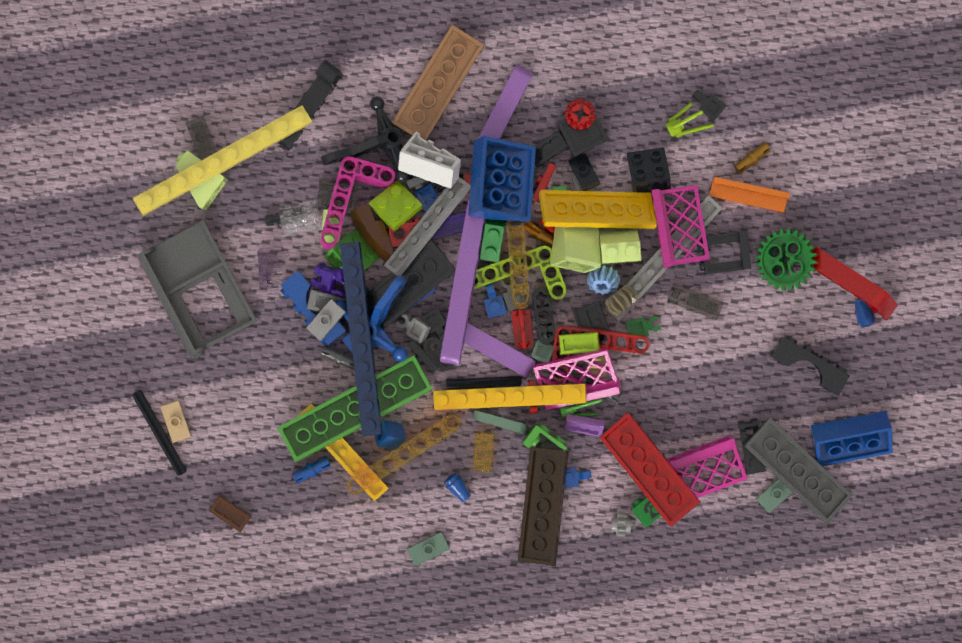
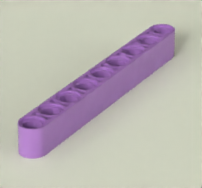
[440,195,486,365]

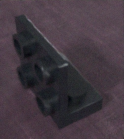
[627,147,671,193]

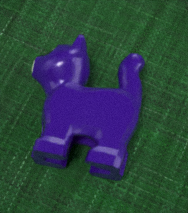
[310,262,345,298]

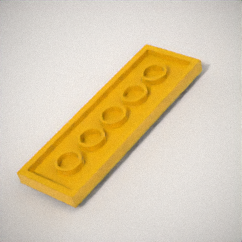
[539,190,657,229]

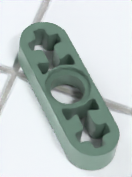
[472,410,528,434]

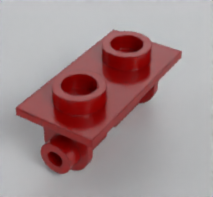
[511,309,534,349]

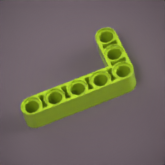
[474,246,566,299]

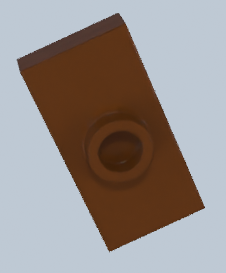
[209,495,252,532]

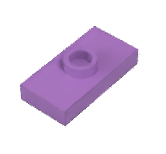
[564,414,605,437]

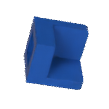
[374,420,406,450]

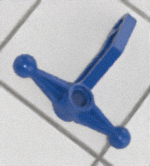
[335,275,407,362]

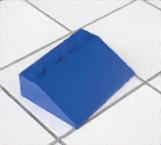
[468,136,536,222]

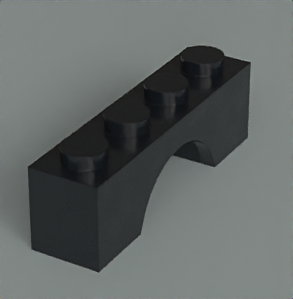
[770,336,850,396]

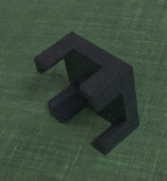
[556,109,609,158]

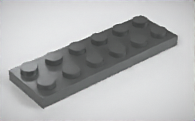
[743,417,853,524]

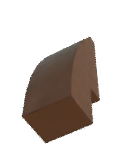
[350,204,394,262]

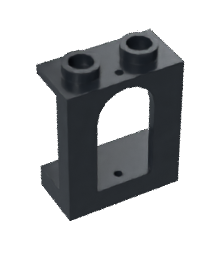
[697,231,752,275]

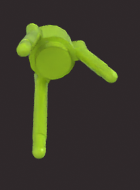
[665,102,714,138]

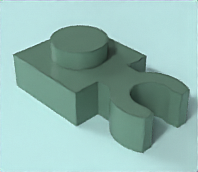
[530,329,555,363]

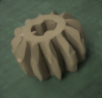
[605,285,638,316]

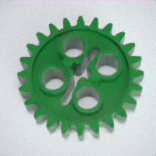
[755,228,818,291]

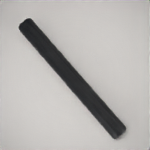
[132,390,187,476]

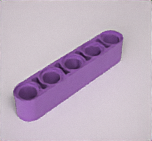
[478,65,534,139]
[464,323,536,378]

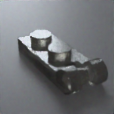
[667,284,724,320]

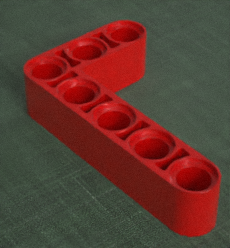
[812,247,898,321]
[551,325,651,381]

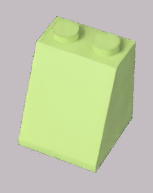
[176,150,228,210]
[550,227,601,273]
[599,228,641,264]

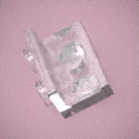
[279,201,322,237]

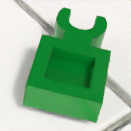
[625,316,661,336]

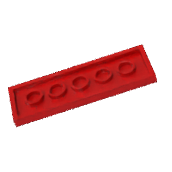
[599,413,701,527]

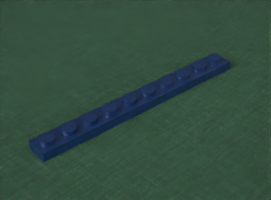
[340,241,383,437]

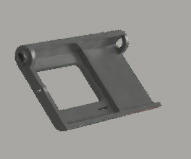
[136,220,257,359]

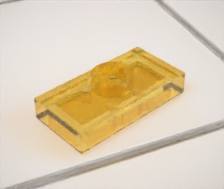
[472,432,495,472]

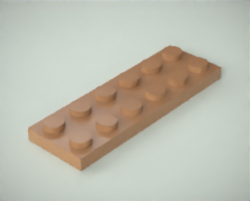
[392,25,485,140]

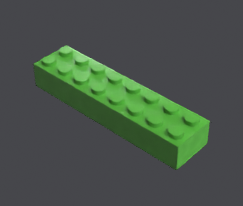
[277,356,432,463]

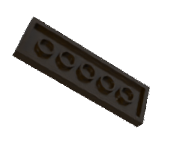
[518,446,569,566]

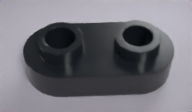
[423,337,455,370]

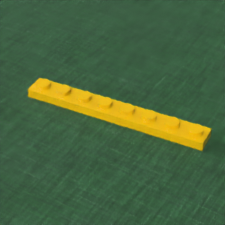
[433,384,587,410]

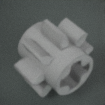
[611,513,631,537]

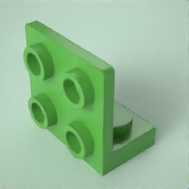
[324,228,380,271]
[522,423,567,451]

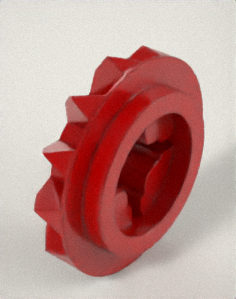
[565,99,596,130]

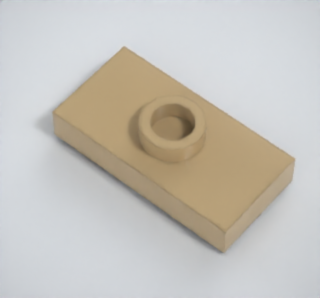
[161,401,191,443]

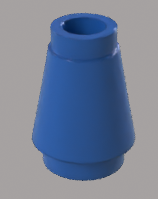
[854,299,876,328]
[444,473,471,502]

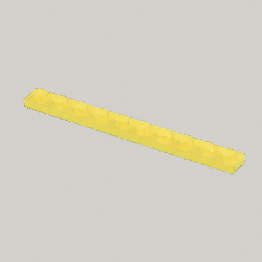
[133,105,312,216]

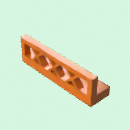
[709,177,790,213]

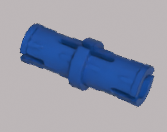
[292,456,331,484]

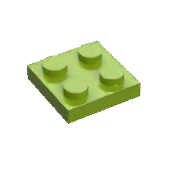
[368,180,423,231]

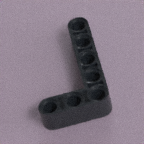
[277,59,343,151]

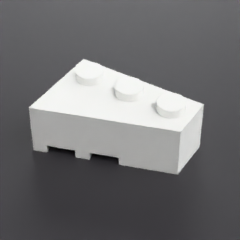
[398,131,461,188]

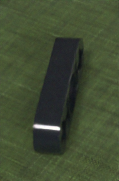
[532,289,556,345]

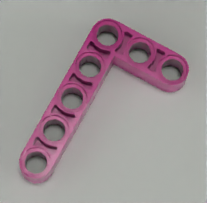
[320,156,395,250]

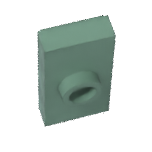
[756,479,792,513]
[407,532,450,566]

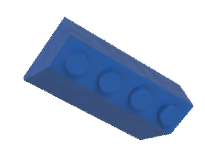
[811,411,893,466]

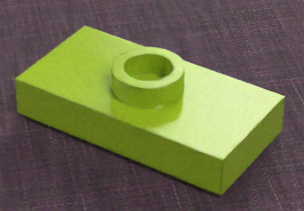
[559,332,600,354]

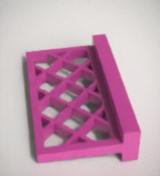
[651,185,710,268]
[533,348,621,410]
[667,435,748,498]

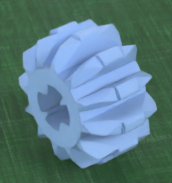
[587,264,620,296]

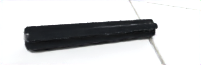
[446,376,522,390]

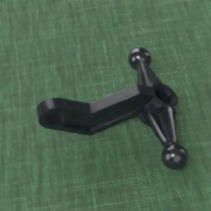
[321,96,410,183]

